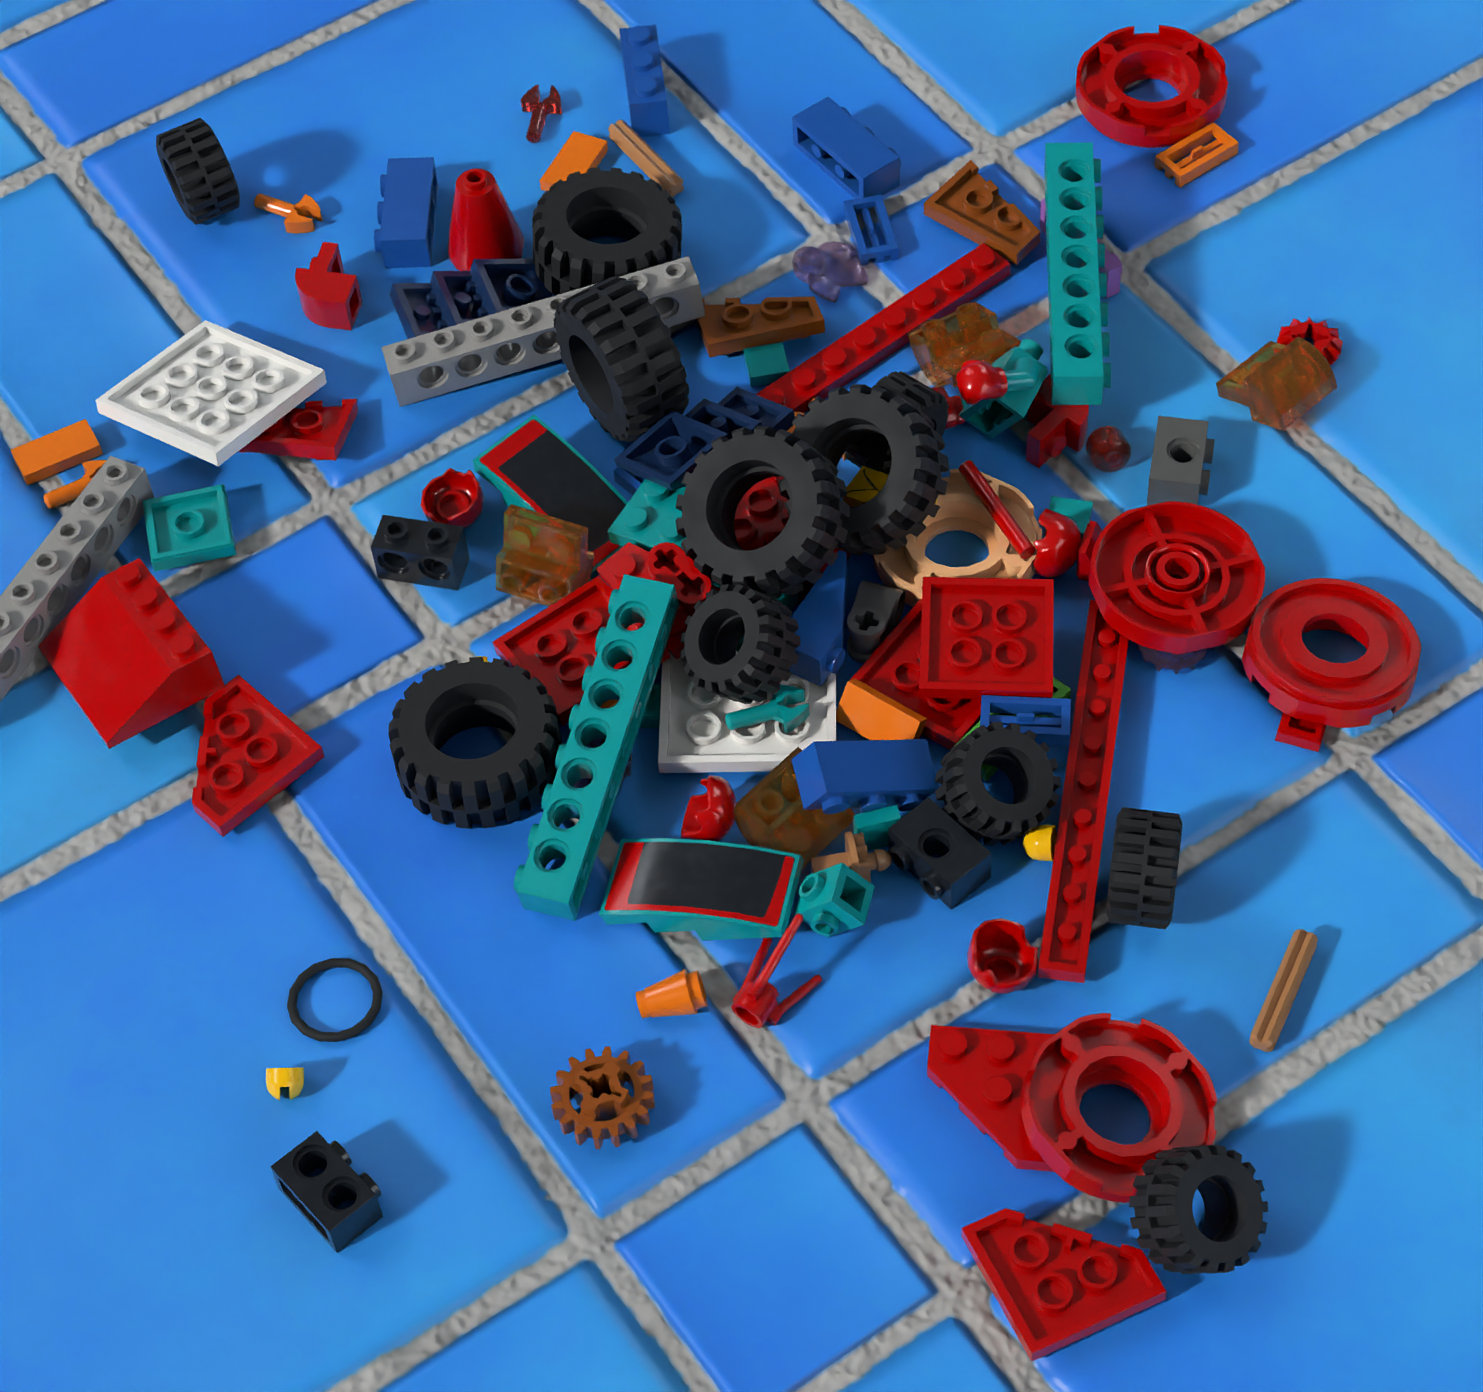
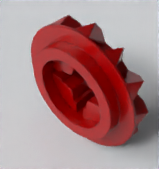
[1276,316,1343,370]

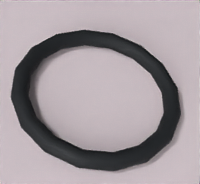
[287,958,383,1042]

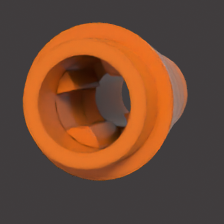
[636,969,708,1019]

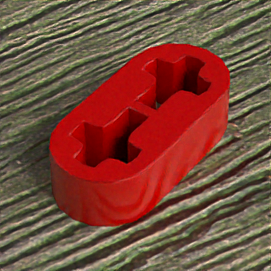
[646,542,714,614]

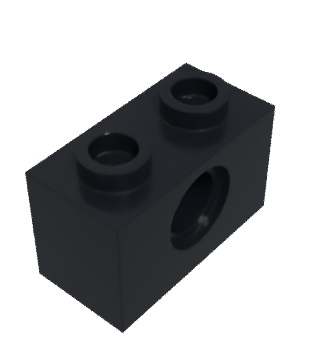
[888,797,992,909]

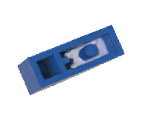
[789,550,847,687]

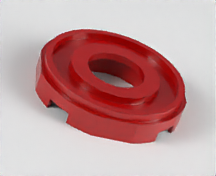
[1076,25,1228,148]
[1242,578,1422,728]
[1021,1013,1217,1203]

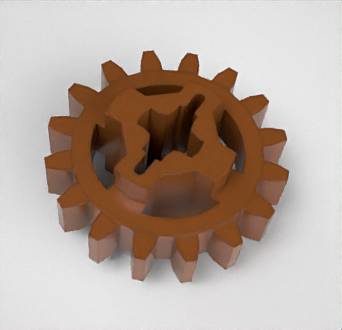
[550,1046,655,1149]

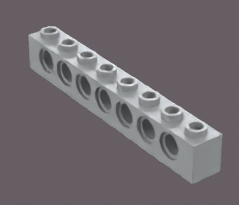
[381,256,705,407]
[0,456,154,702]

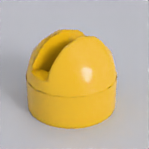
[1023,825,1057,861]
[266,1068,304,1100]

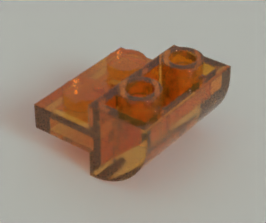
[908,302,1021,387]
[1216,337,1337,431]
[496,504,594,606]
[733,747,855,871]

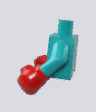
[931,339,1048,439]

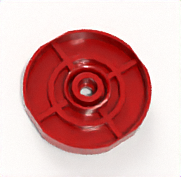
[1089,501,1265,655]

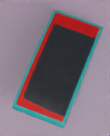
[473,414,628,580]
[599,838,804,941]

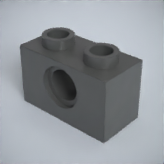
[1147,416,1215,506]

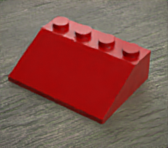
[38,558,225,749]

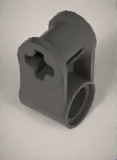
[847,580,906,663]

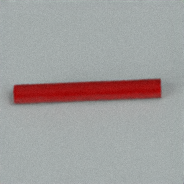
[958,460,1036,559]

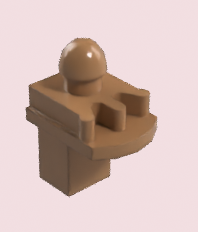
[811,831,892,883]

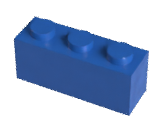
[619,24,670,137]
[792,97,901,199]
[374,157,439,268]
[791,739,939,814]

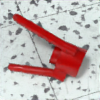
[731,914,822,1028]

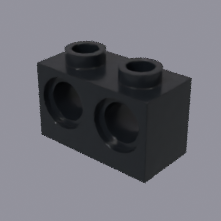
[371,515,470,590]
[271,1131,383,1253]

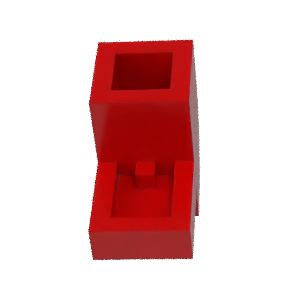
[295,242,363,331]
[1026,373,1089,468]

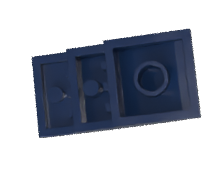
[390,258,559,339]
[614,387,796,491]

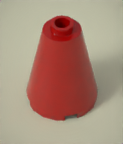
[447,168,524,271]

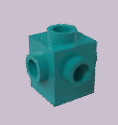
[794,863,875,938]

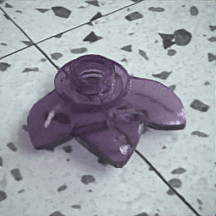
[792,241,868,302]

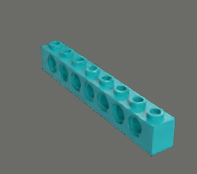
[1044,143,1111,405]
[514,574,679,921]

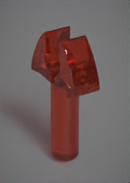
[521,84,562,143]

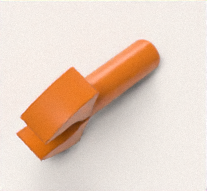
[254,193,323,233]
[43,460,106,509]

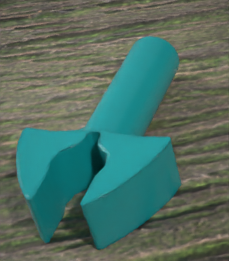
[725,685,810,733]

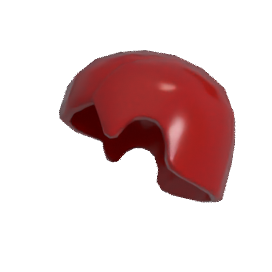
[421,468,484,528]
[1033,508,1081,579]
[681,775,737,842]
[967,918,1038,994]

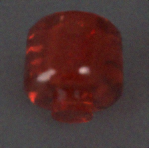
[1086,425,1131,472]

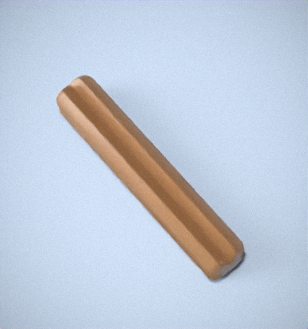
[608,120,684,197]
[1249,929,1318,1052]

